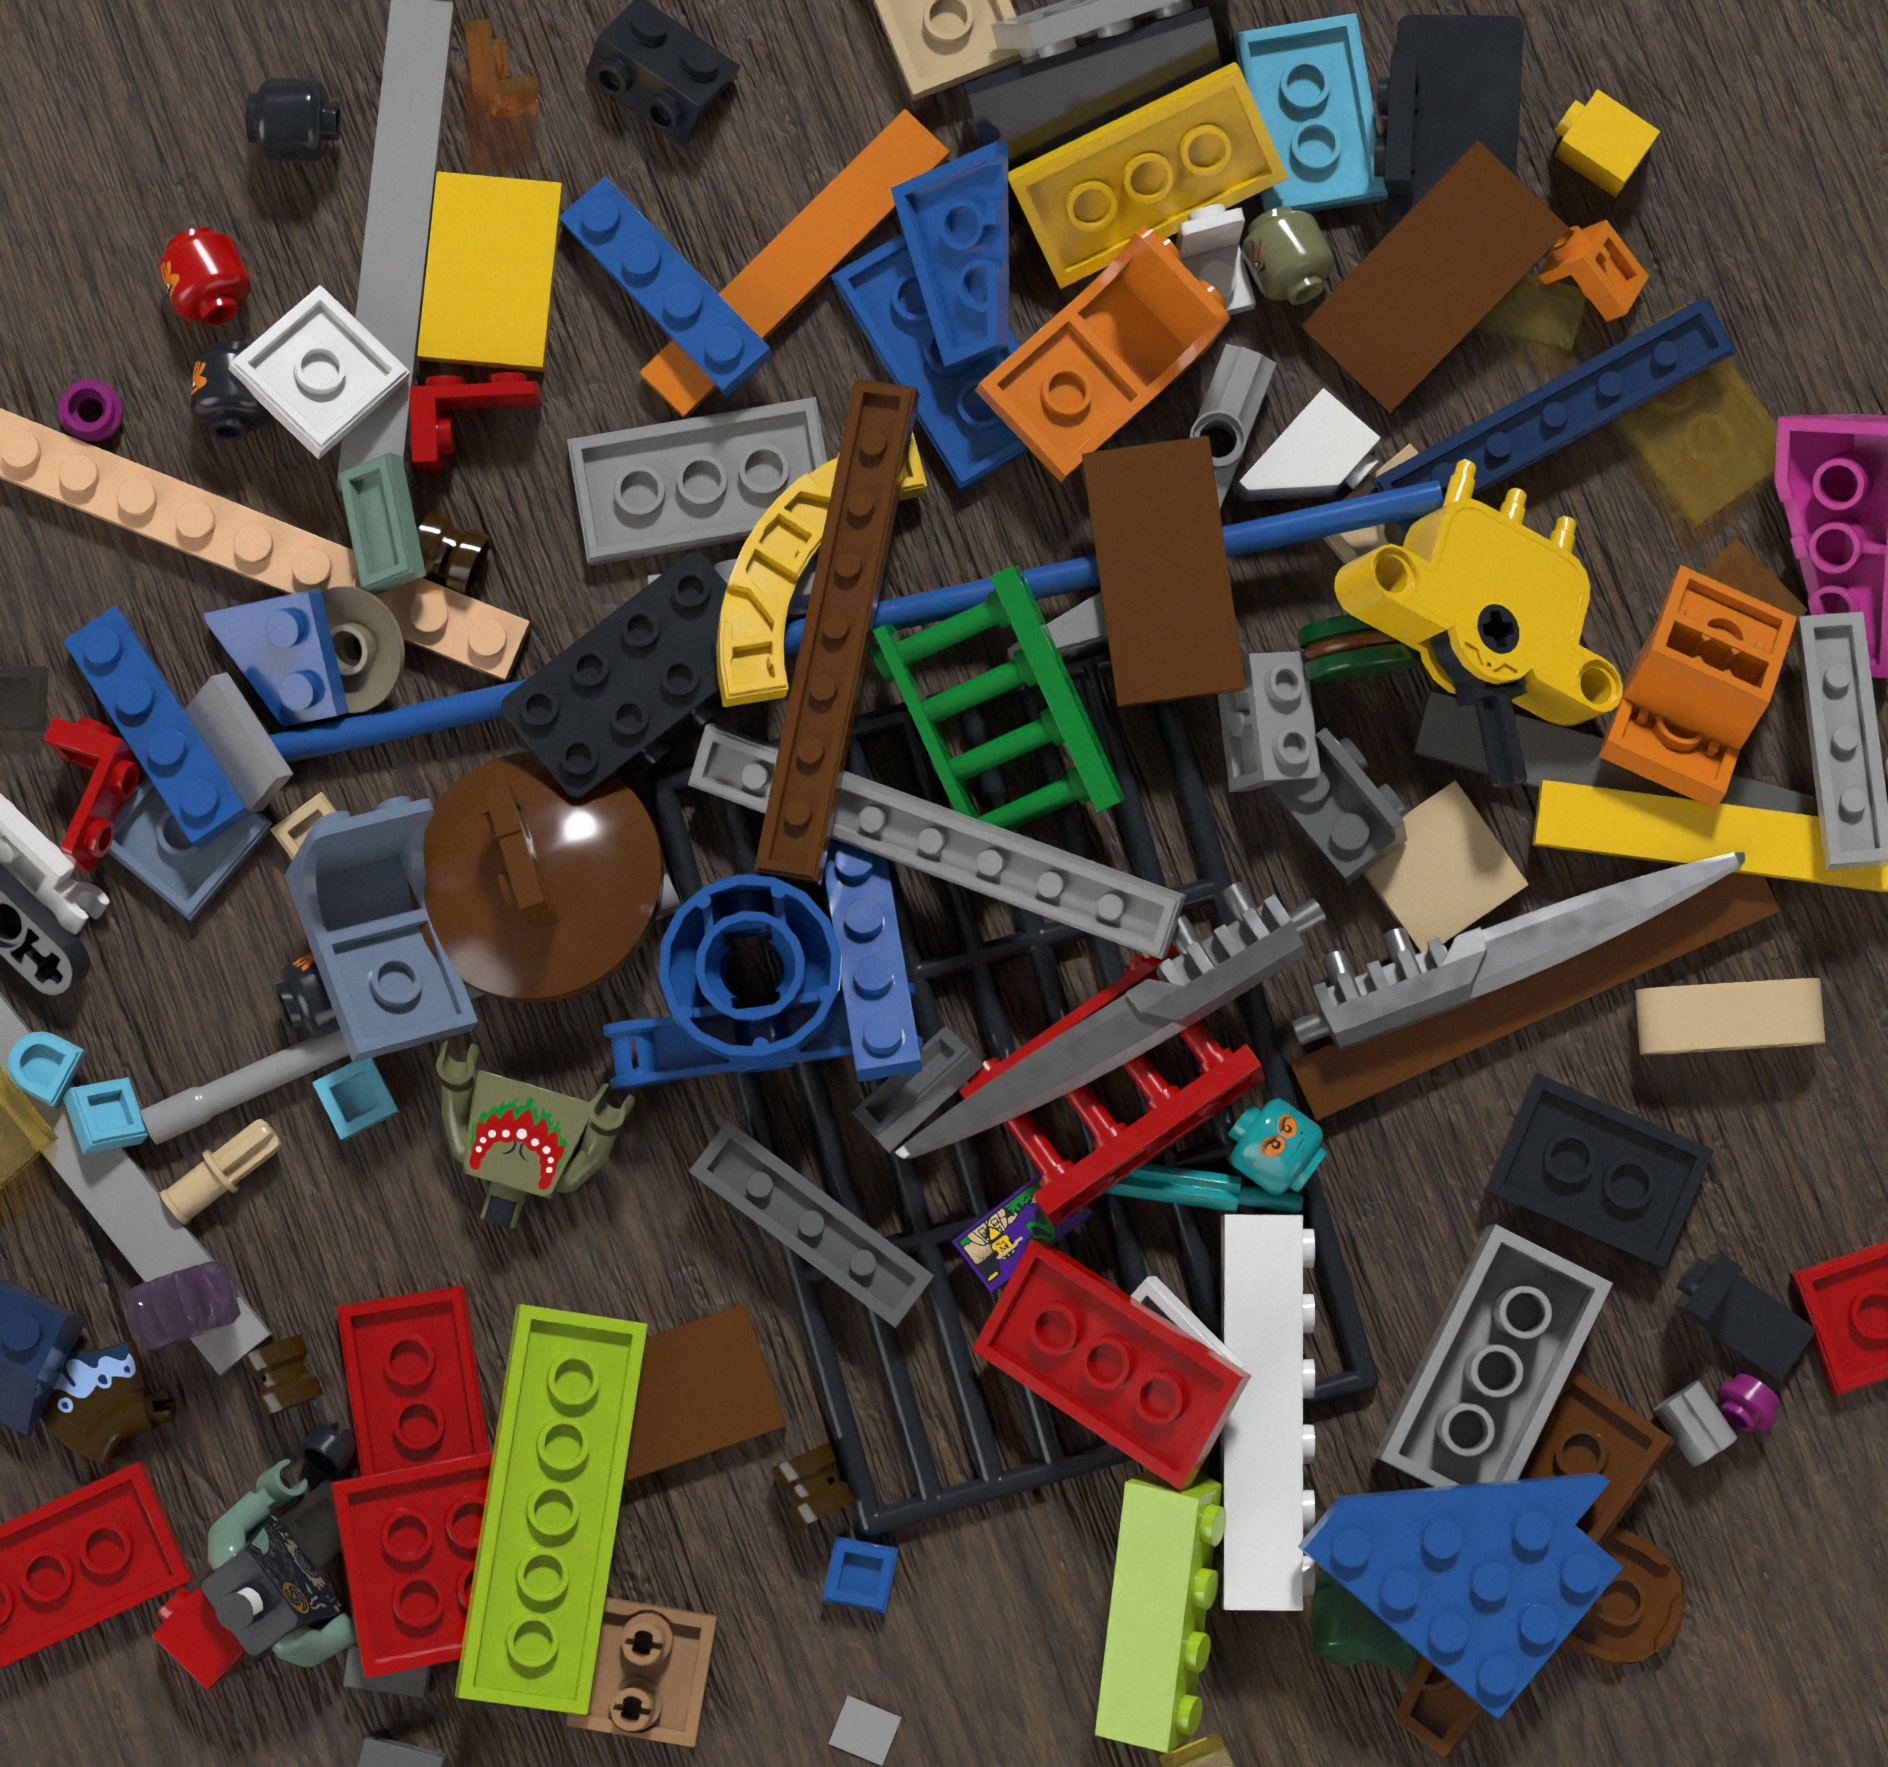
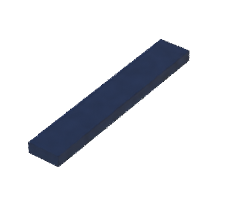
[1372,296,1737,537]

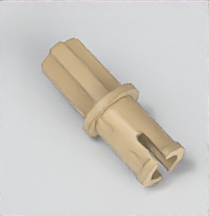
[160,1119,282,1225]

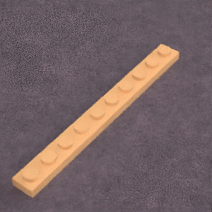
[0,408,532,683]

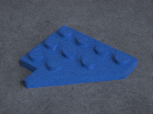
[1297,1473,1623,1720]

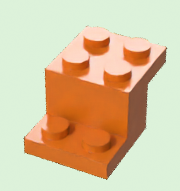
[1598,565,1797,809]

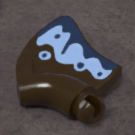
[40,1340,176,1465]

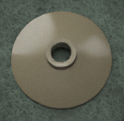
[321,586,405,713]

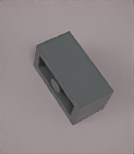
[343,1643,432,1698]
[357,1734,448,1767]

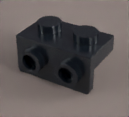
[585,0,740,145]

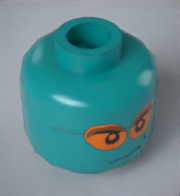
[1228,1099,1327,1195]

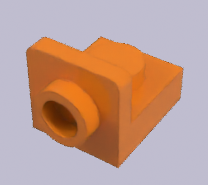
[1537,220,1649,322]

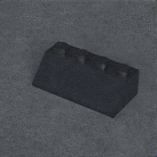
[964,6,1222,189]

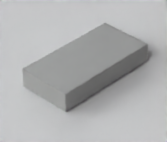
[185,672,293,813]

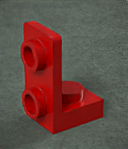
[409,372,542,474]

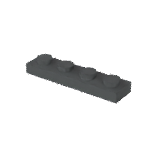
[689,1120,934,1328]

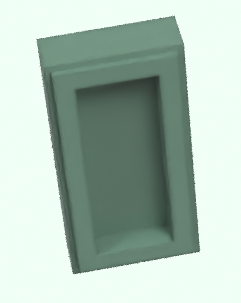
[338,452,426,596]

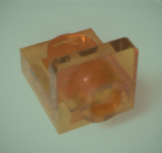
[464,19,540,118]

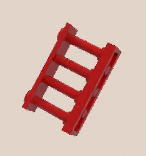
[959,942,1265,1228]

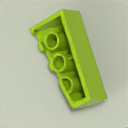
[1095,1470,1226,1753]

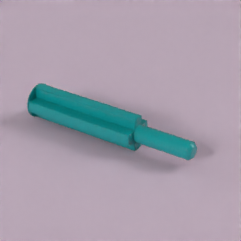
[1106,1163,1303,1213]

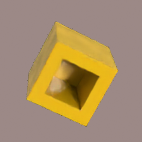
[1554,89,1660,198]

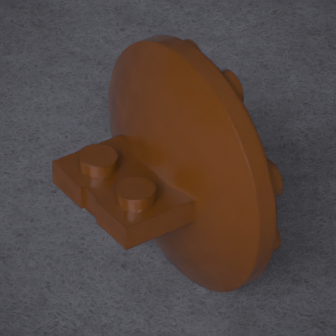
[408,751,664,1003]

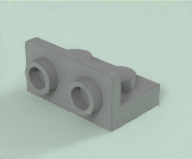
[1218,651,1320,792]

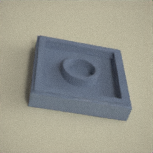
[108,775,275,922]

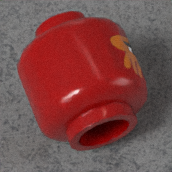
[159,227,251,325]

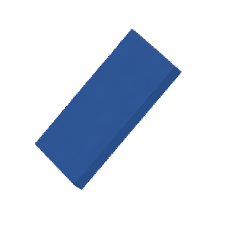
[831,233,1031,492]

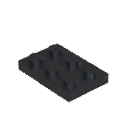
[1483,1073,1714,1269]

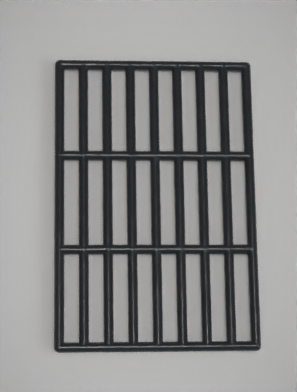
[649,643,1379,1536]

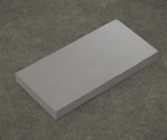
[567,397,827,566]

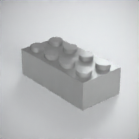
[1374,1224,1613,1487]

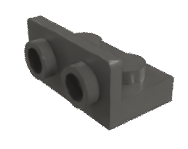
[1268,727,1408,886]

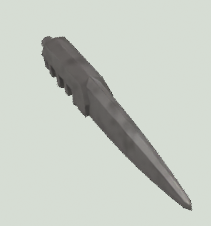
[1291,852,1745,1052]
[895,882,1326,1159]

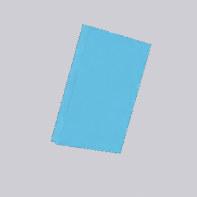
[1232,13,1388,213]

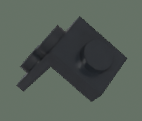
[1673,1253,1815,1380]

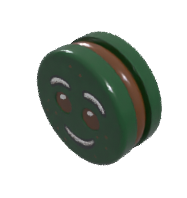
[1297,614,1422,684]

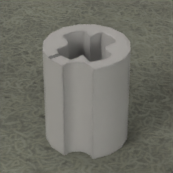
[1653,1380,1737,1467]

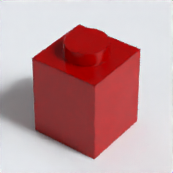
[151,1586,248,1690]

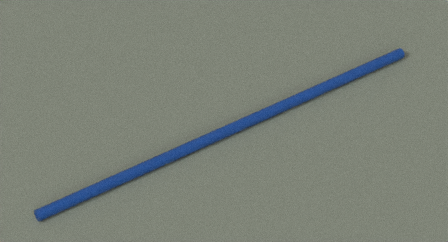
[268,480,1444,764]

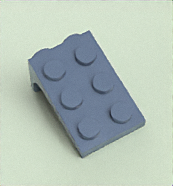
[284,796,478,1063]

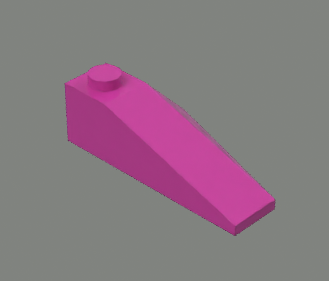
[1774,414,1888,678]

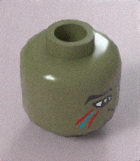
[1241,206,1335,305]

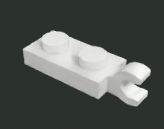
[0,793,110,934]

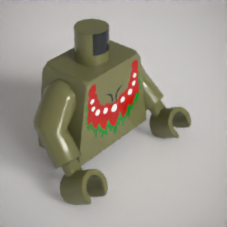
[436,1041,635,1229]

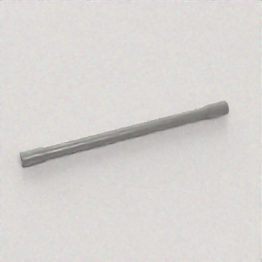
[141,874,682,1145]

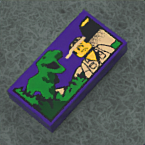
[952,1173,1093,1293]

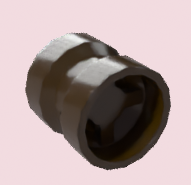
[417,511,491,594]
[241,1334,324,1417]
[771,1442,855,1528]

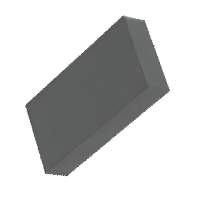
[852,1026,984,1152]

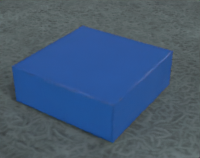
[822,1535,899,1613]

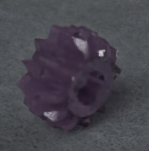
[125,1261,241,1350]

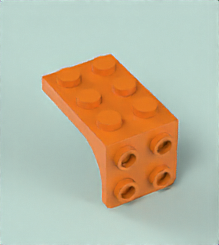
[975,226,1230,483]

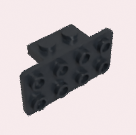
[1374,15,1524,235]
[501,552,727,799]

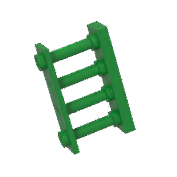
[871,565,1126,831]

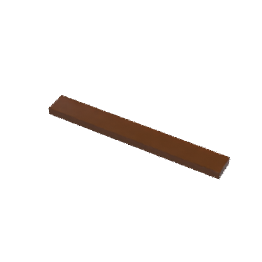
[754,379,920,886]
[1288,872,1781,1122]

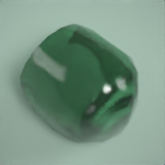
[1311,1567,1418,1675]

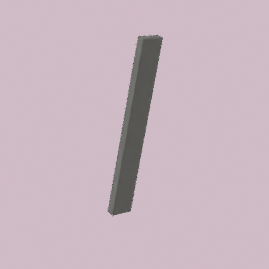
[1412,691,1819,816]

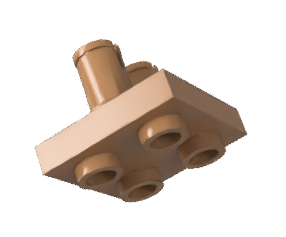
[566,1597,718,1747]

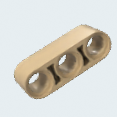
[1635,978,1825,1055]

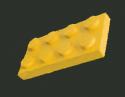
[1008,62,1288,289]

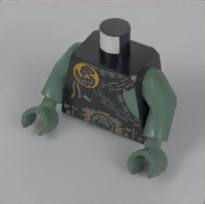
[200,1459,357,1667]

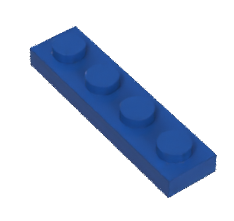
[559,176,774,397]
[63,606,252,849]
[824,840,923,1082]

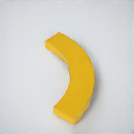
[716,431,927,707]

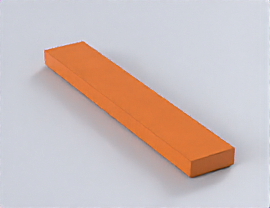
[639,109,950,419]

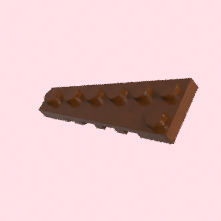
[1393,1367,1676,1760]

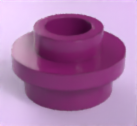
[59,379,123,443]
[1717,1373,1780,1433]

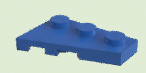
[890,141,1009,368]

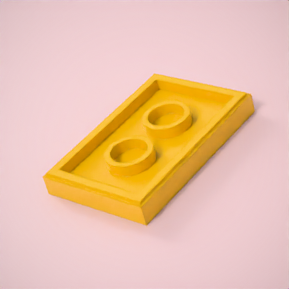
[417,171,564,372]

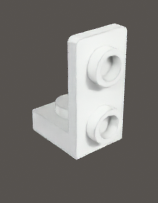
[1175,204,1256,315]

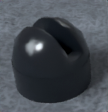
[299,1421,357,1479]

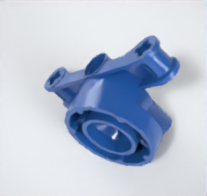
[602,874,924,1090]

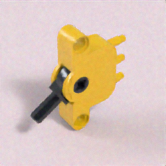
[1334,460,1623,788]

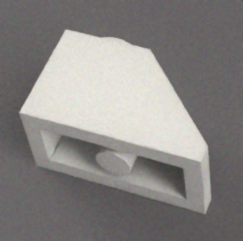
[1235,388,1381,501]

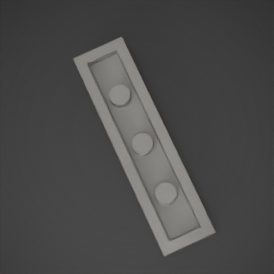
[1795,612,1888,871]

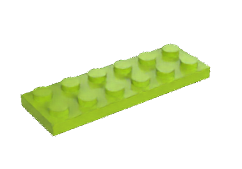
[455,1304,648,1715]

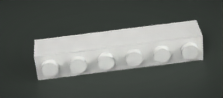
[1220,1215,1315,1611]

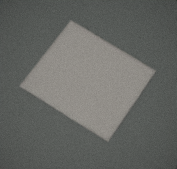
[828,1695,902,1766]

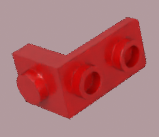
[44,717,140,873]

